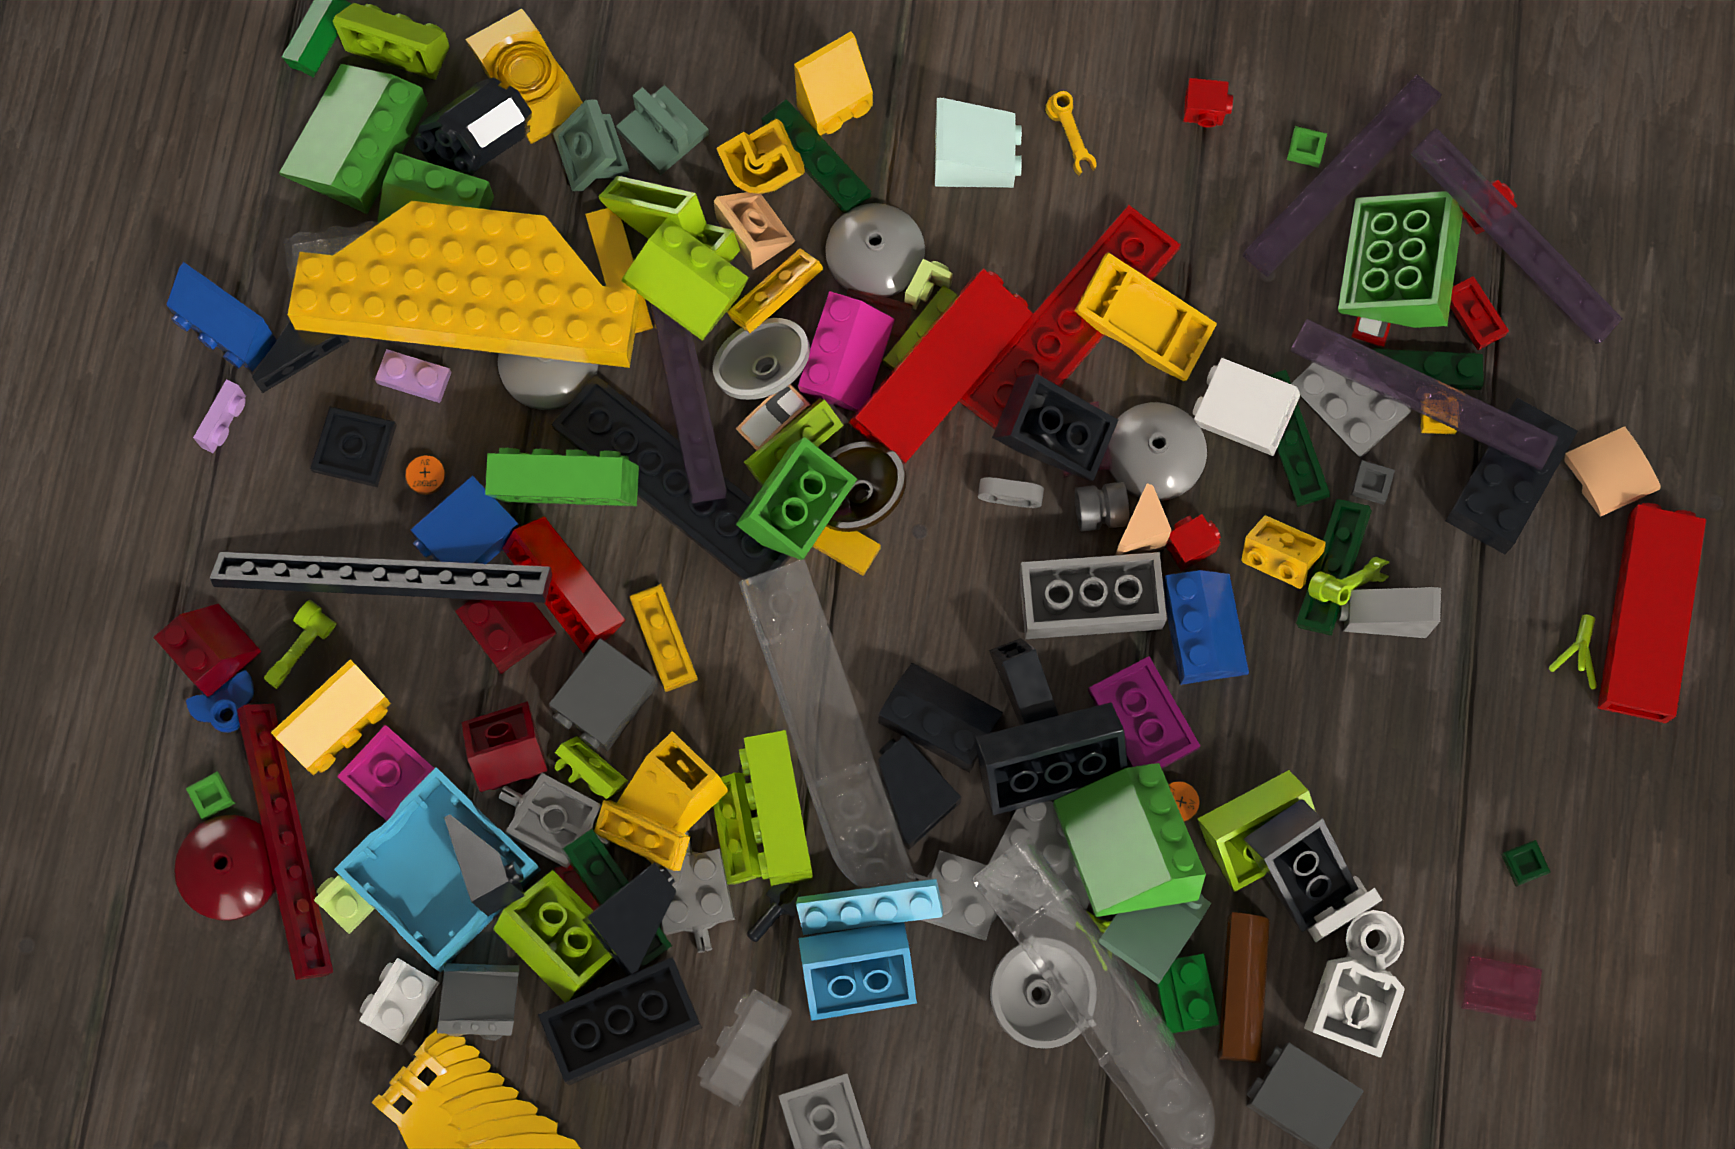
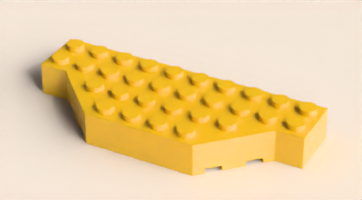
[287,201,639,368]

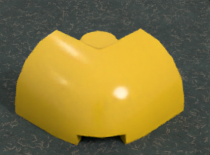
[716,119,805,194]

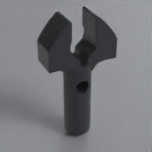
[747,882,801,942]

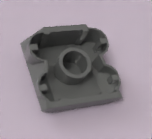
[437,963,519,1041]

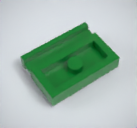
[1156,954,1219,1035]

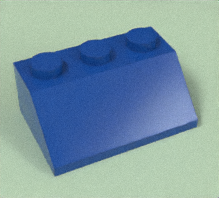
[167,262,277,372]
[1163,570,1249,685]

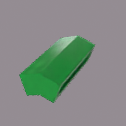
[282,0,351,78]

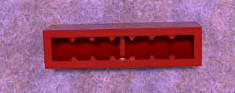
[502,516,626,654]

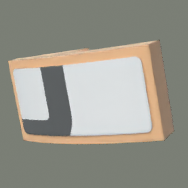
[736,384,812,450]

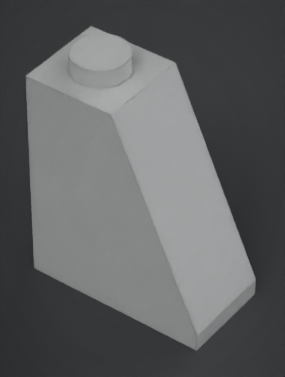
[1338,587,1441,638]

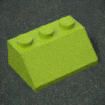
[333,3,450,80]
[621,218,749,341]
[1198,770,1316,892]
[493,870,614,1003]

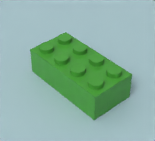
[485,448,639,506]

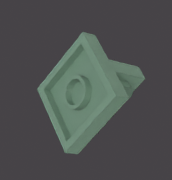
[616,85,709,176]
[553,100,630,191]

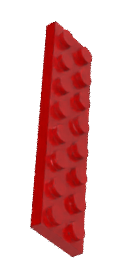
[959,205,1181,429]

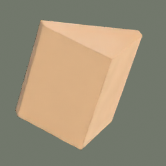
[714,192,795,270]
[1116,483,1172,555]

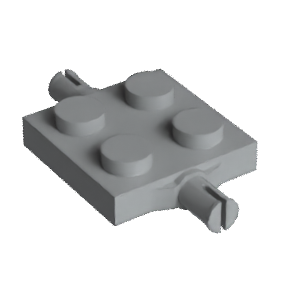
[499,773,610,869]
[655,832,735,953]
[904,850,1022,941]

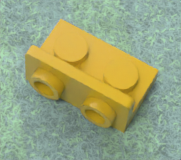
[1241,515,1326,589]

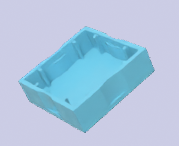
[334,767,541,973]

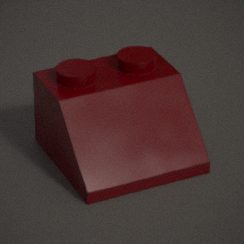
[455,599,557,674]
[153,604,262,697]
[461,701,548,792]

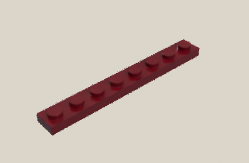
[237,703,333,980]

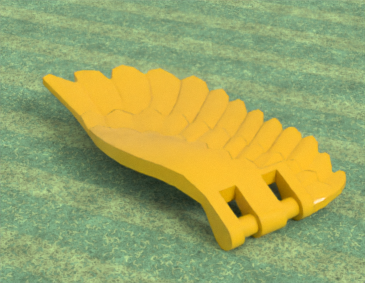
[371,1029,581,1149]

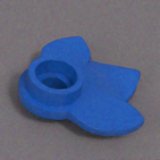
[186,670,254,733]

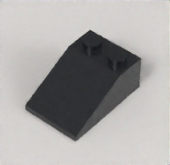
[992,374,1119,481]
[1244,799,1358,932]

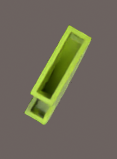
[599,175,740,263]

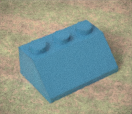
[798,922,917,1021]

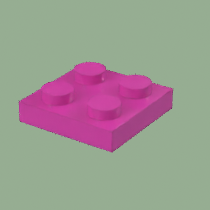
[337,725,435,821]

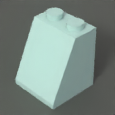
[935,98,1022,188]

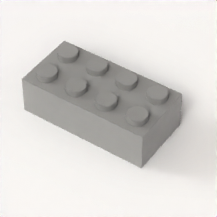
[1019,552,1167,639]

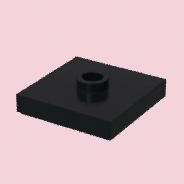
[310,406,397,488]

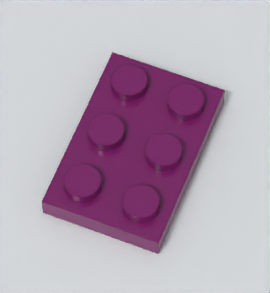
[1088,656,1201,768]

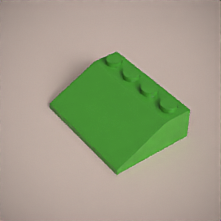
[279,64,428,214]
[1338,191,1463,328]
[1053,763,1206,917]

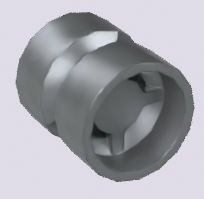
[1075,482,1130,532]

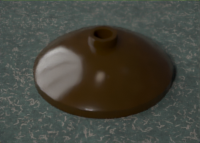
[826,441,906,532]

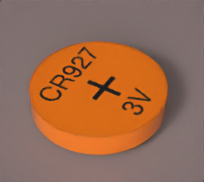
[406,455,446,495]
[1168,782,1200,822]

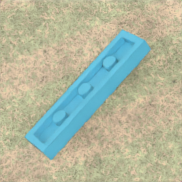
[796,879,943,935]

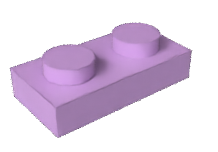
[375,349,451,403]
[193,379,246,453]

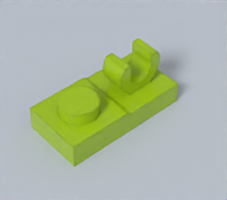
[554,736,628,799]

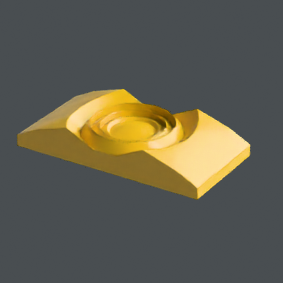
[465,8,583,144]
[1075,252,1217,381]

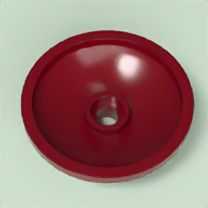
[174,815,276,921]

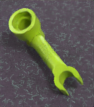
[1308,557,1389,605]
[264,600,336,689]

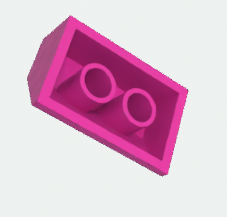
[798,291,895,412]

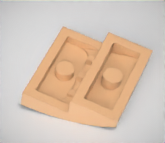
[1564,426,1661,517]

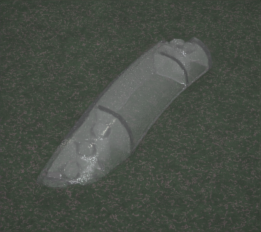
[738,559,916,888]
[972,837,1215,1149]

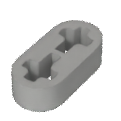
[978,477,1044,508]

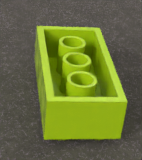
[739,730,813,887]

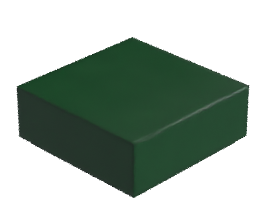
[1501,840,1551,887]

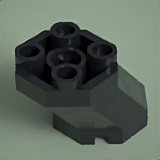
[414,77,532,176]

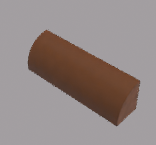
[1218,912,1270,1064]

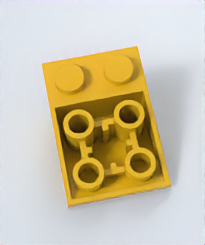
[617,731,729,864]

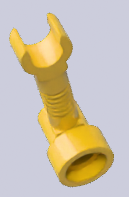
[1045,91,1096,176]

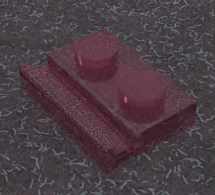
[1461,956,1542,1022]

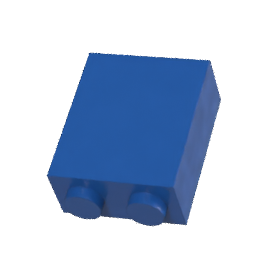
[411,475,520,564]

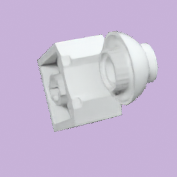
[1304,910,1405,1058]

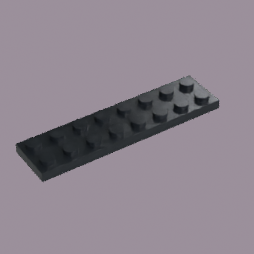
[551,375,792,594]

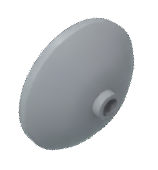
[826,203,925,298]
[713,318,810,400]
[498,353,599,410]
[1105,402,1207,501]
[990,939,1096,1049]

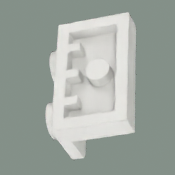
[1307,876,1382,942]
[359,958,439,1045]

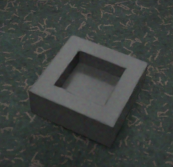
[1351,460,1395,505]

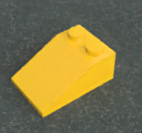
[794,31,873,136]

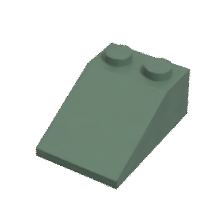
[1098,893,1212,984]

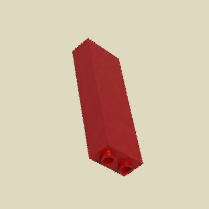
[848,268,1033,464]
[1597,503,1706,723]

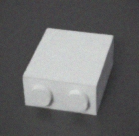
[1193,358,1301,456]

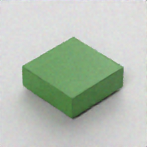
[1287,126,1327,168]
[186,771,235,820]

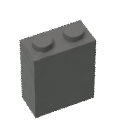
[549,639,658,752]
[1246,1042,1363,1149]

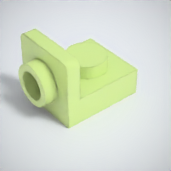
[904,259,953,310]
[314,875,375,934]

